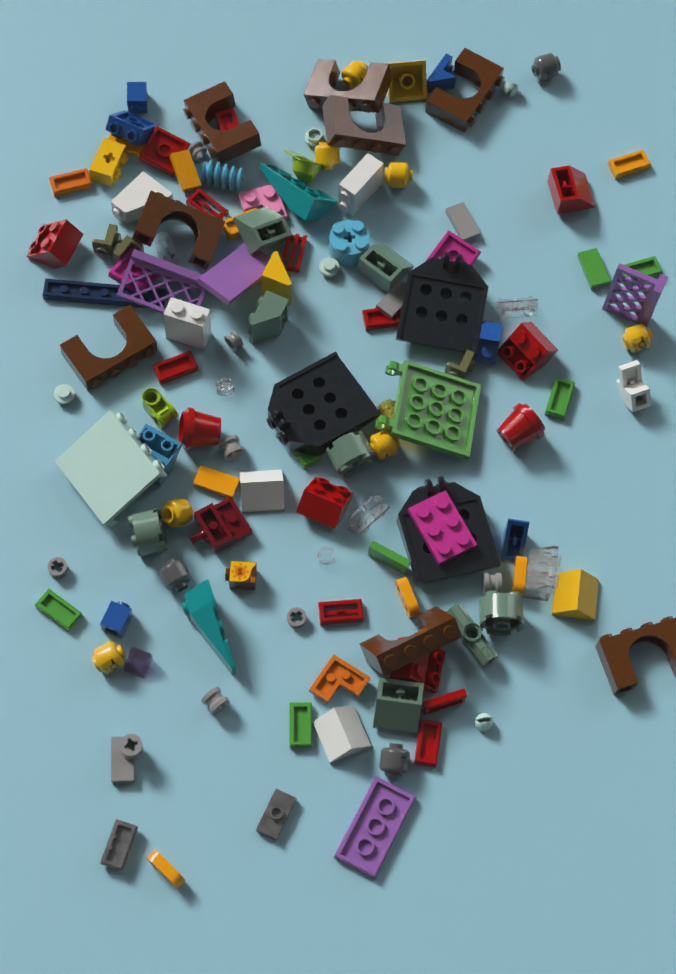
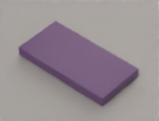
[197,243,271,306]
[334,776,416,879]

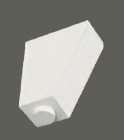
[111,171,173,223]

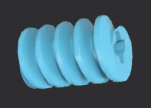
[200,159,244,193]

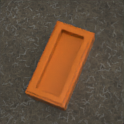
[49,168,93,197]

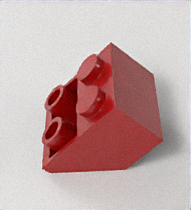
[547,165,595,214]
[26,219,83,269]
[497,322,558,381]
[296,477,354,529]
[390,637,446,693]

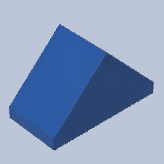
[501,518,529,561]

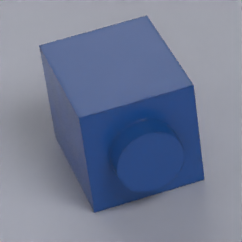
[127,82,148,114]
[100,601,133,639]

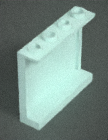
[55,410,168,527]

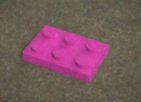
[408,490,477,566]

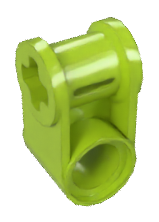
[142,388,179,429]

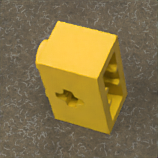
[89,138,129,187]

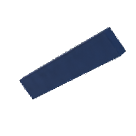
[42,278,167,309]

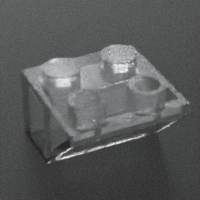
[522,546,561,602]

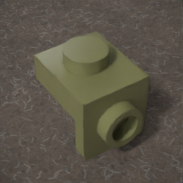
[92,224,121,256]
[112,235,144,264]
[445,350,476,379]

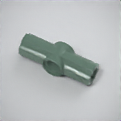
[446,603,498,667]

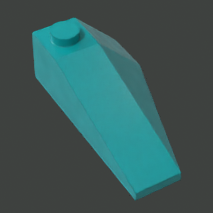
[258,163,338,223]
[181,580,236,675]

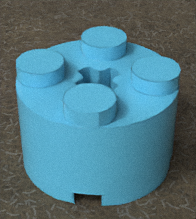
[329,220,369,267]

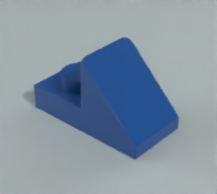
[427,53,456,93]
[475,321,502,364]

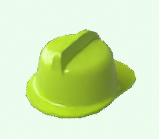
[284,150,325,182]

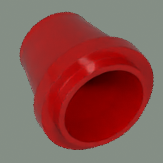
[496,403,545,451]
[179,407,221,450]

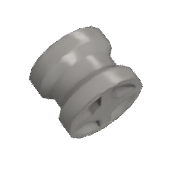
[219,435,245,460]
[482,573,502,594]
[201,687,230,715]
[120,734,143,761]

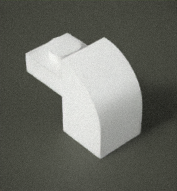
[616,360,651,412]

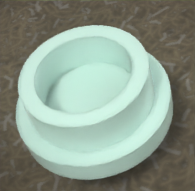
[305,128,324,147]
[319,258,339,277]
[54,384,75,404]

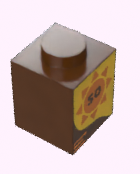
[225,561,257,590]

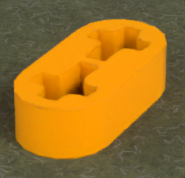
[512,556,527,596]
[395,577,420,618]
[146,850,186,889]

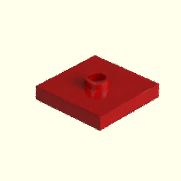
[138,126,191,177]

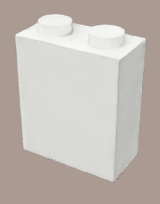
[337,153,384,216]
[164,297,211,350]

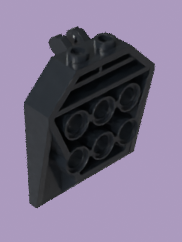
[396,252,488,355]
[266,352,381,456]
[397,476,501,585]

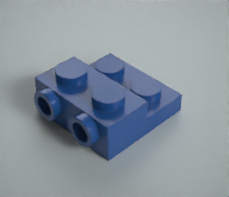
[105,110,159,146]

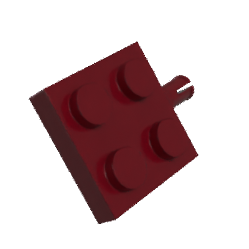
[189,497,252,553]

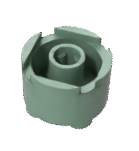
[326,431,375,478]
[128,508,168,556]
[479,590,524,636]

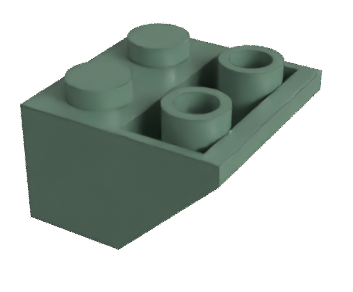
[233,206,292,255]
[358,243,414,293]
[247,290,289,344]
[373,678,424,734]

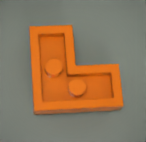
[309,654,371,704]

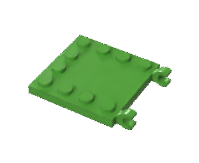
[375,360,481,460]

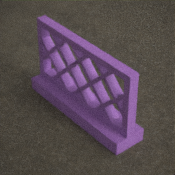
[117,249,206,314]
[602,263,668,328]

